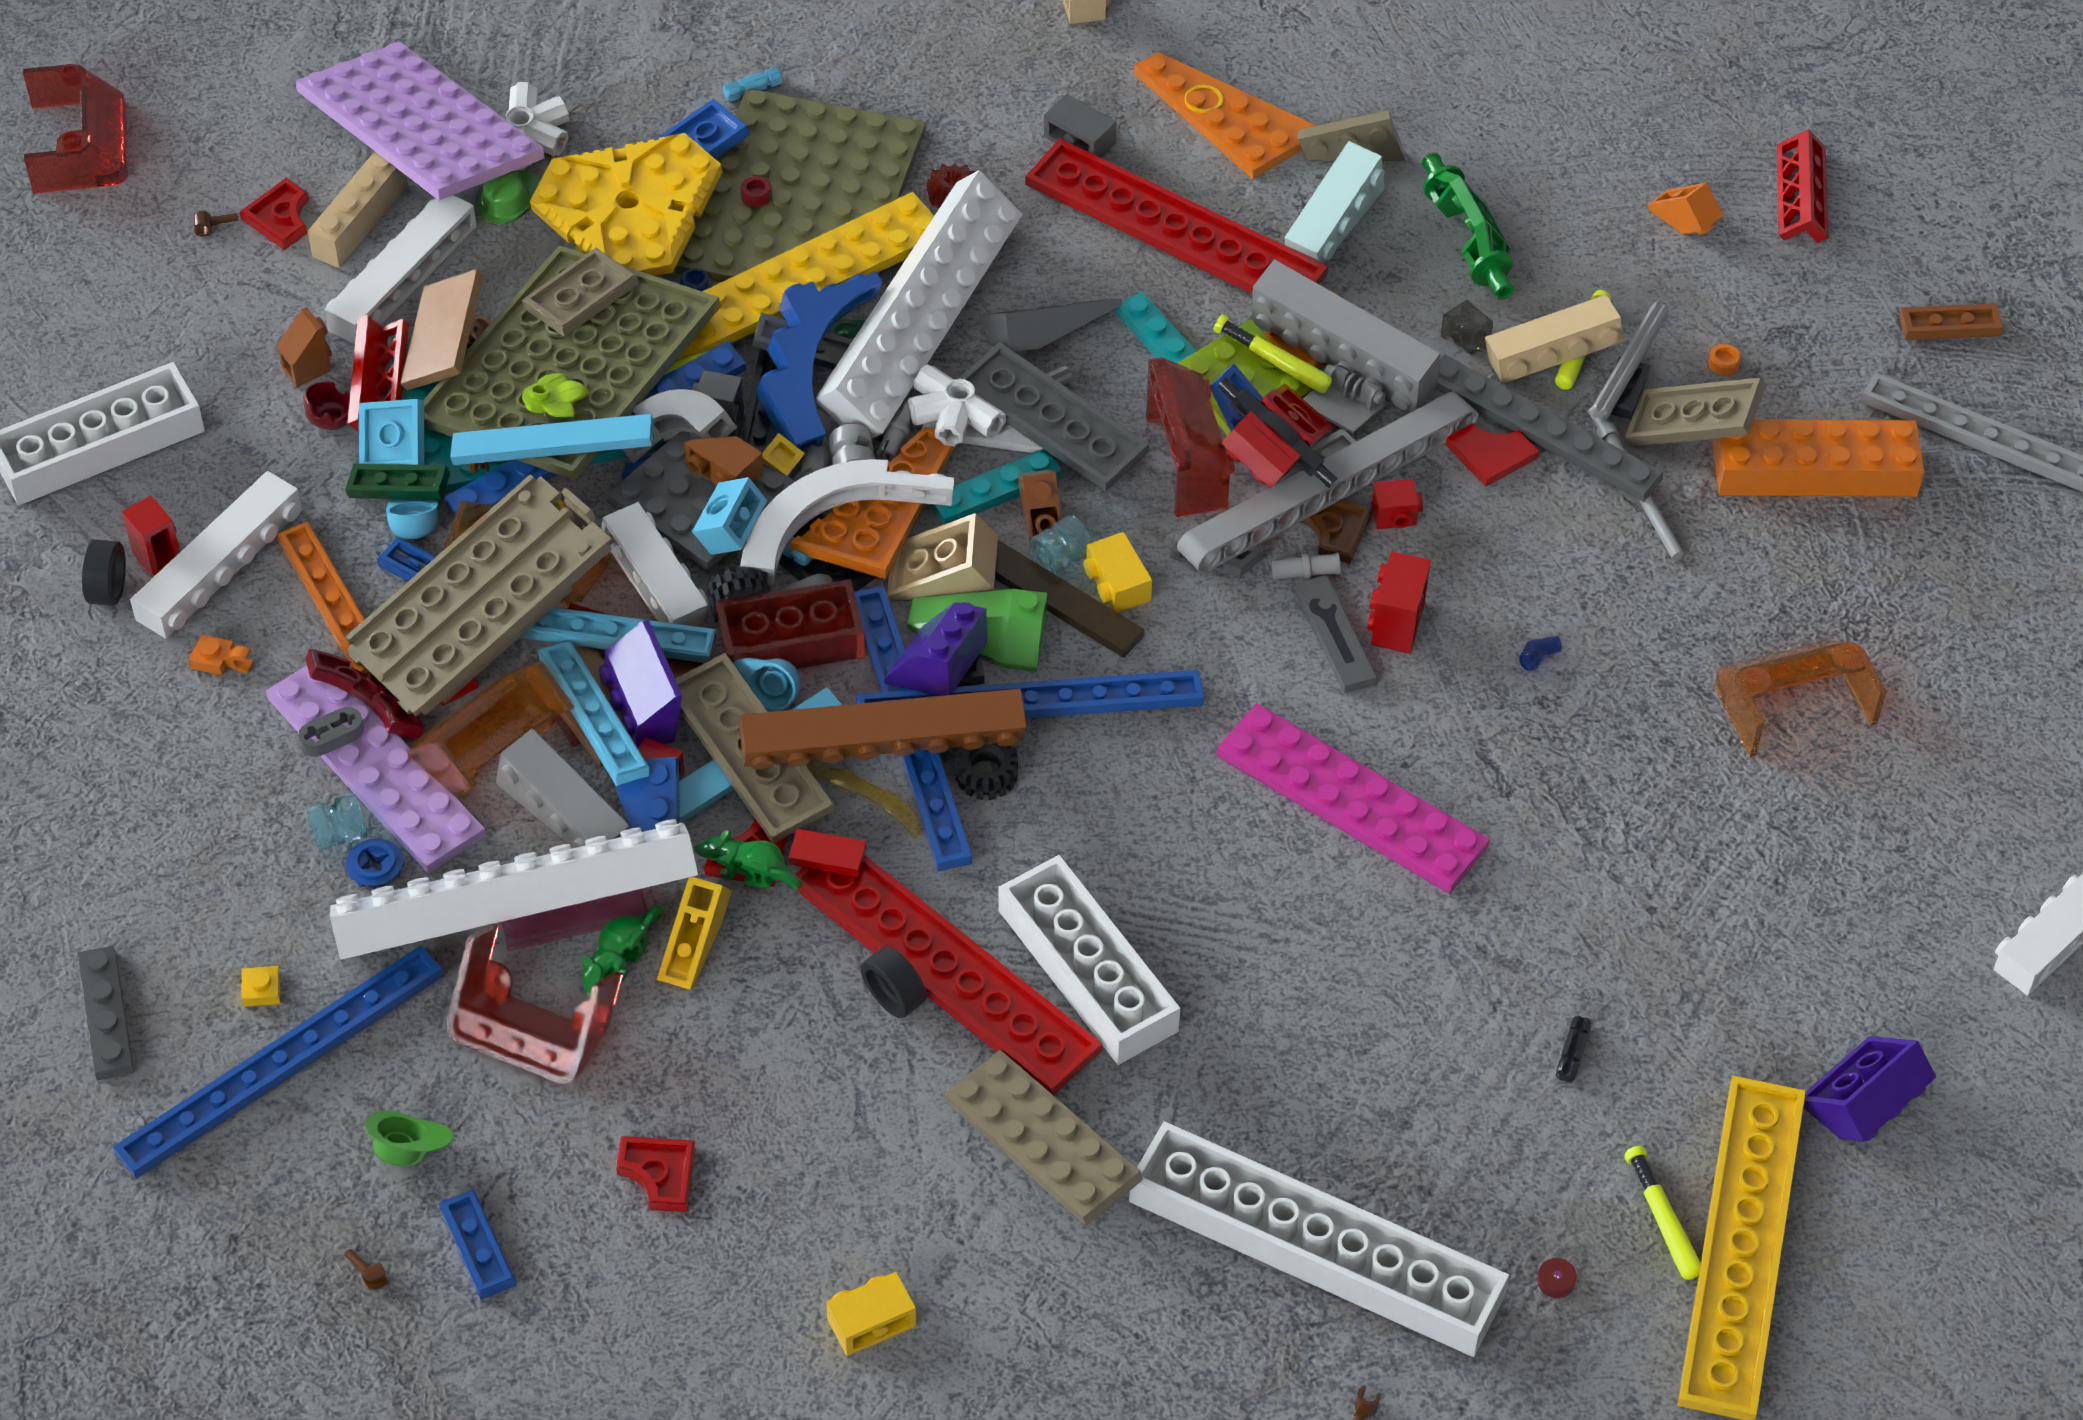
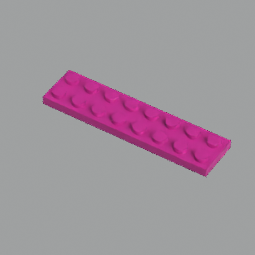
[1216,703,1490,894]

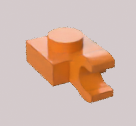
[188,634,254,675]

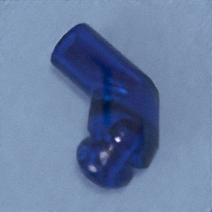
[1519,636,1562,671]

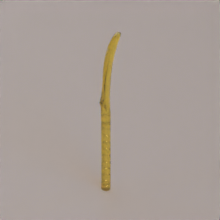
[805,761,919,839]

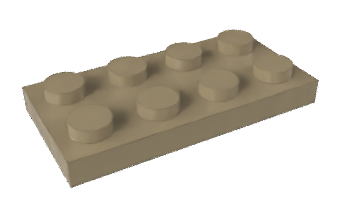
[1624,377,1766,447]

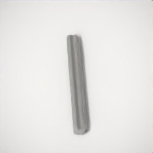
[1591,302,1669,421]

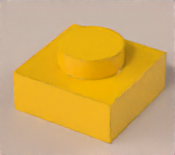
[762,433,805,476]
[241,966,280,1007]

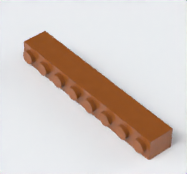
[739,689,1027,770]

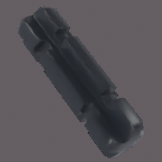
[1556,1016,1592,1083]

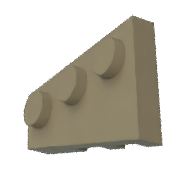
[1298,110,1405,161]

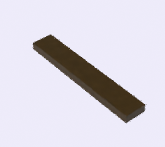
[995,540,1145,658]

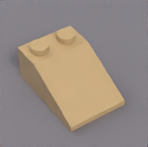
[887,513,998,601]

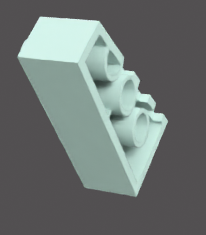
[1284,141,1385,264]

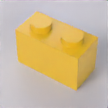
[1083,532,1152,613]
[826,1272,916,1356]

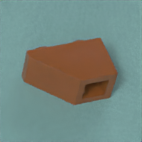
[277,307,332,387]
[684,436,763,486]
[1017,469,1064,543]

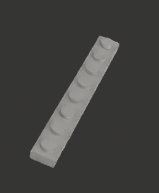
[1861,372,2083,492]

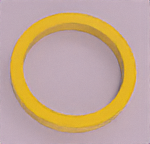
[1184,85,1223,113]

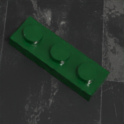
[345,464,450,500]

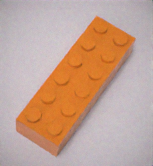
[1712,419,1924,497]

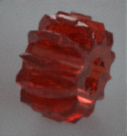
[927,162,976,210]

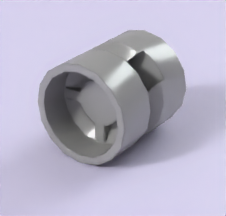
[829,424,875,465]

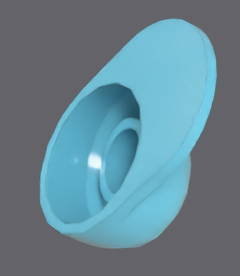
[386,499,439,539]
[733,658,801,712]

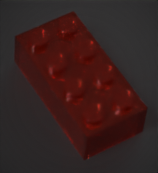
[715,579,865,669]

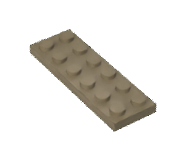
[675,653,834,844]
[944,1050,1143,1226]

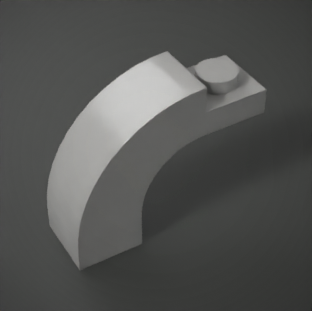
[621,389,737,464]

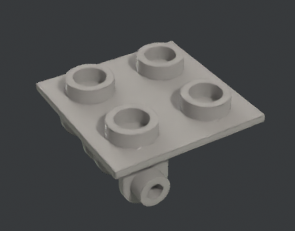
[1303,364,1388,434]

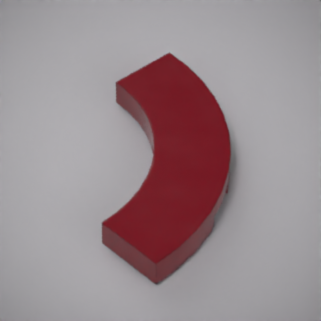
[305,649,424,739]

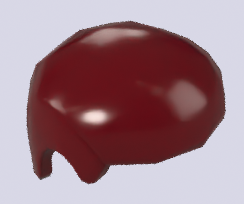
[303,381,350,430]

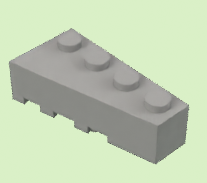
[496,729,629,848]

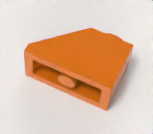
[1647,182,1724,235]

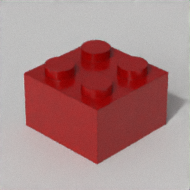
[1367,551,1431,654]

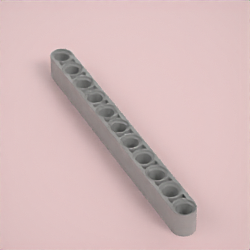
[1177,391,1478,573]

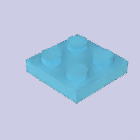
[359,399,424,465]

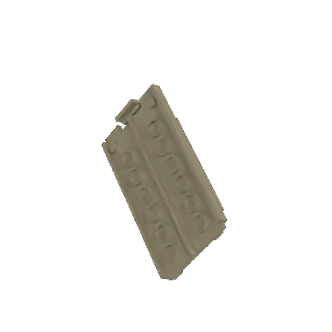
[346,474,614,716]

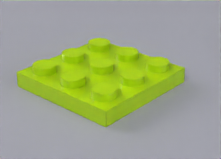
[1174,319,1312,435]

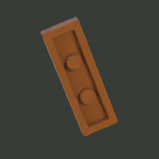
[1899,304,2003,340]

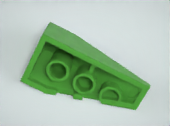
[907,589,1047,672]

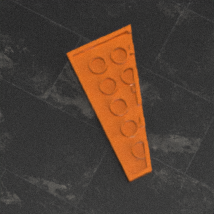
[1134,52,1317,179]
[790,427,956,579]

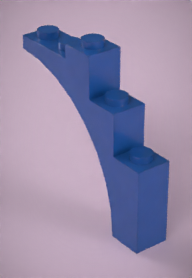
[756,272,882,451]

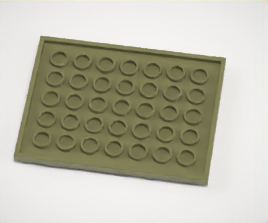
[674,89,926,310]
[424,245,721,481]

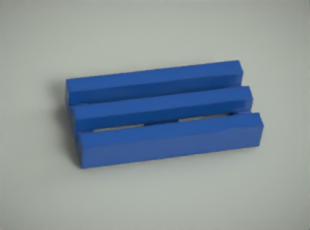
[377,537,435,582]

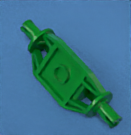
[1421,152,1514,300]

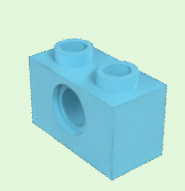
[692,477,768,555]

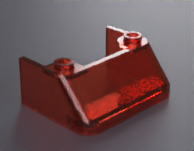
[23,64,128,194]
[1146,357,1235,517]
[446,924,623,1084]

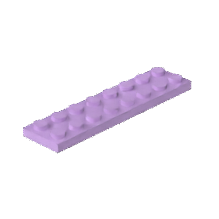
[266,666,486,874]

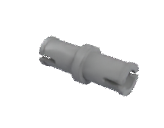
[876,400,912,462]
[1271,553,1341,580]

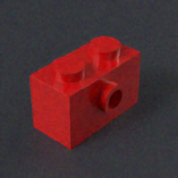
[122,495,180,577]

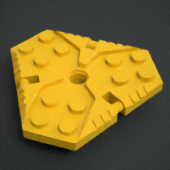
[530,133,722,276]

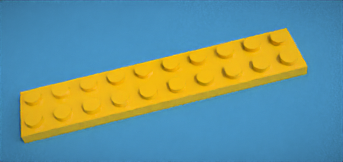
[677,192,934,360]
[1677,1075,1806,1420]

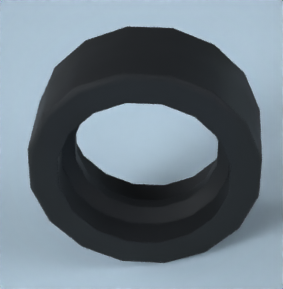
[82,539,126,606]
[861,946,927,1018]

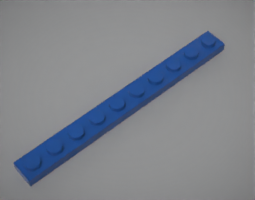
[445,340,746,527]
[851,586,972,871]
[856,670,1205,719]
[113,945,443,1179]

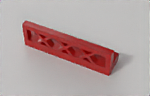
[1777,129,1828,243]
[347,315,409,432]

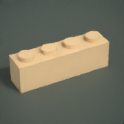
[308,151,408,268]
[1485,295,1624,384]

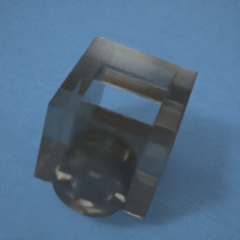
[1440,300,1493,356]

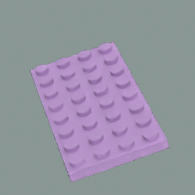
[296,42,544,200]

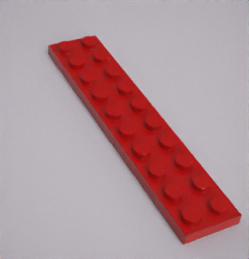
[1025,138,1328,294]
[794,836,1102,1095]

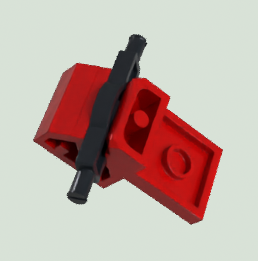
[1216,377,1338,488]

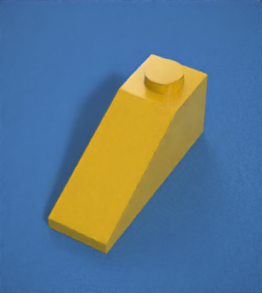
[657,877,732,990]

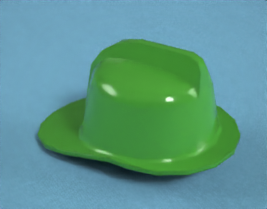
[477,171,541,224]
[365,1111,454,1166]

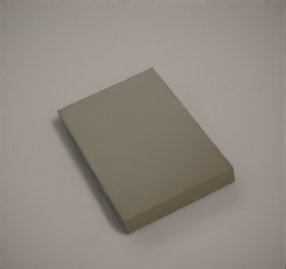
[522,248,639,337]

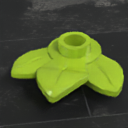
[522,373,589,417]

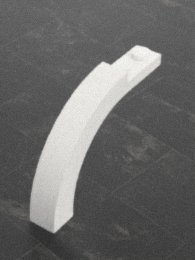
[740,459,954,585]

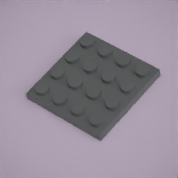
[607,431,795,571]

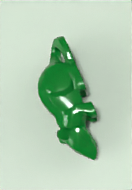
[694,830,802,891]
[581,905,665,997]

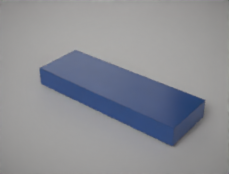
[439,1189,516,1300]

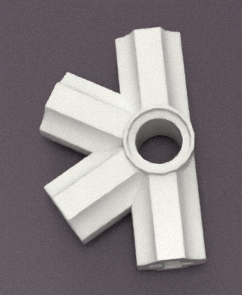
[506,82,570,170]
[908,364,1006,447]

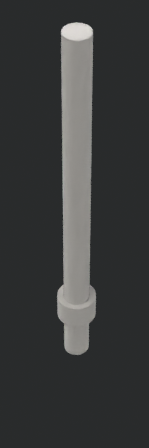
[1588,407,1684,561]

